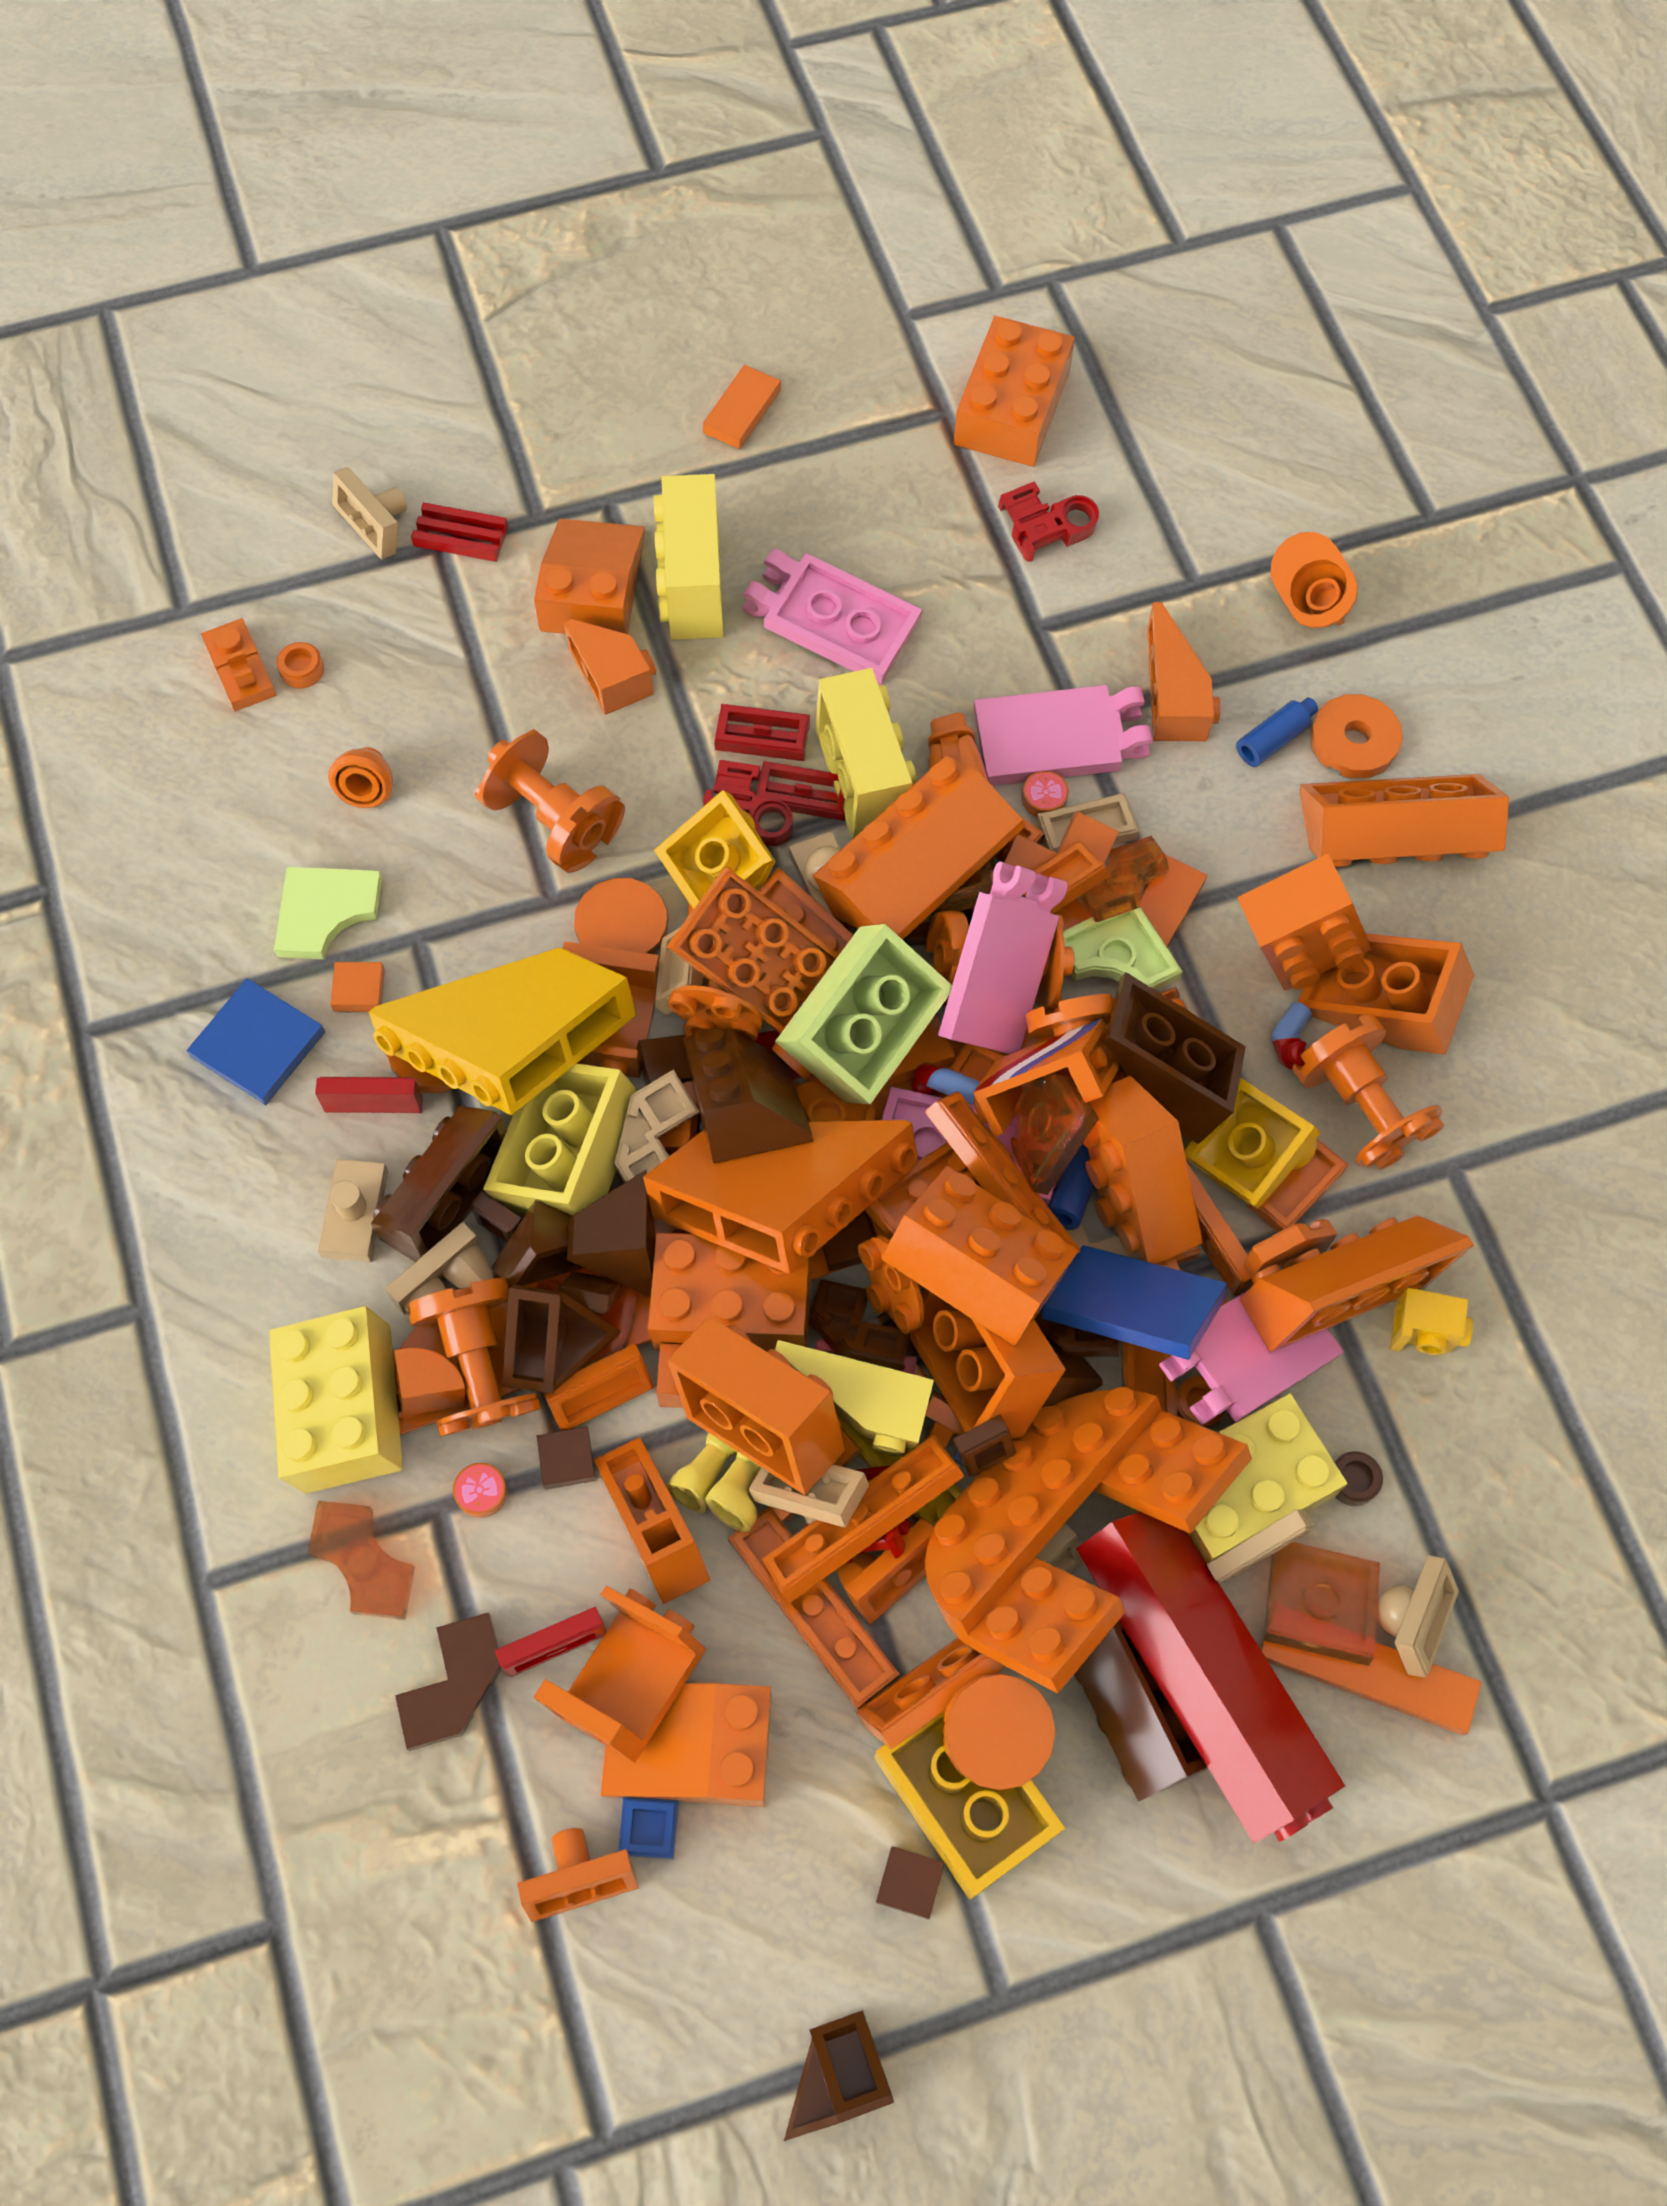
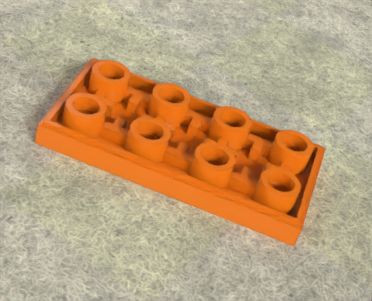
[667,867,839,1034]

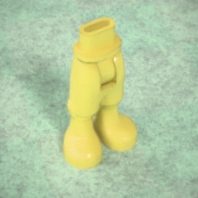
[666,1433,761,1533]

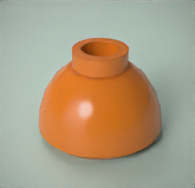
[328,747,393,808]

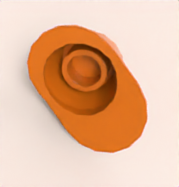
[1271,532,1358,628]

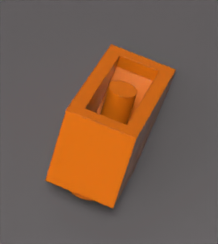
[564,619,656,715]

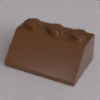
[683,1028,813,1163]
[371,1106,507,1262]
[1074,1621,1208,1802]

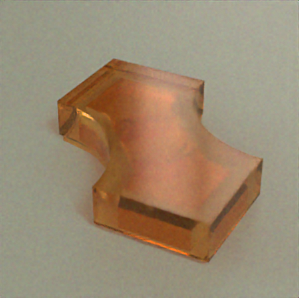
[1080,835,1169,922]
[308,1501,415,1620]

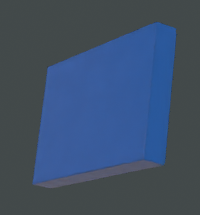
[1042,1245,1227,1360]

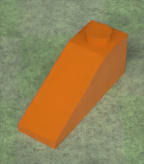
[1147,602,1220,742]
[594,1437,711,1604]

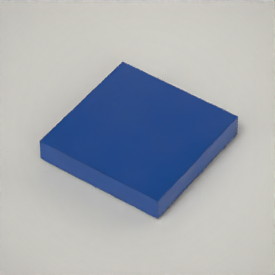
[186,978,325,1105]

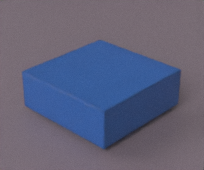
[618,1797,679,1860]

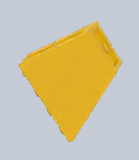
[368,947,637,1116]

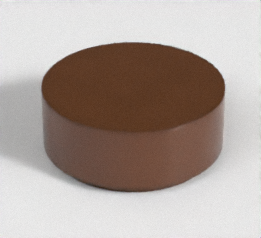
[1334,1451,1383,1506]

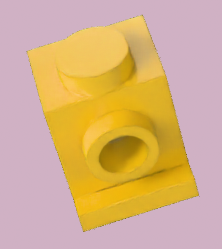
[1390,1287,1473,1355]

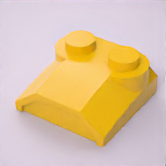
[654,790,776,909]
[1184,1077,1321,1209]

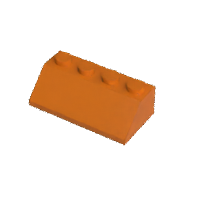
[813,756,1025,940]
[1300,774,1509,867]
[1239,1215,1474,1353]

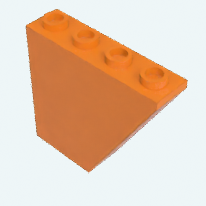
[643,1120,918,1274]

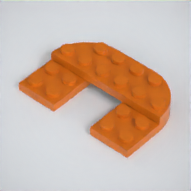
[925,1387,1252,1694]

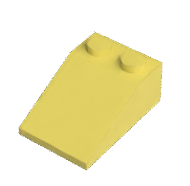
[775,1340,934,1457]

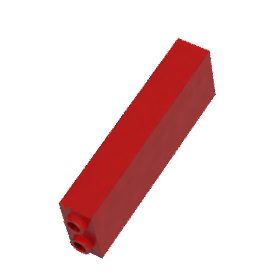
[1076,1511,1345,1844]

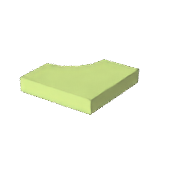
[274,867,382,959]
[1063,897,1183,991]

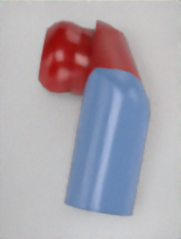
[1271,1002,1312,1070]
[911,1062,980,1105]

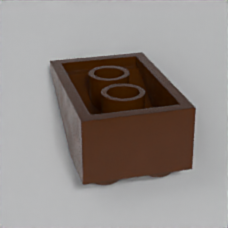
[1104,972,1246,1144]

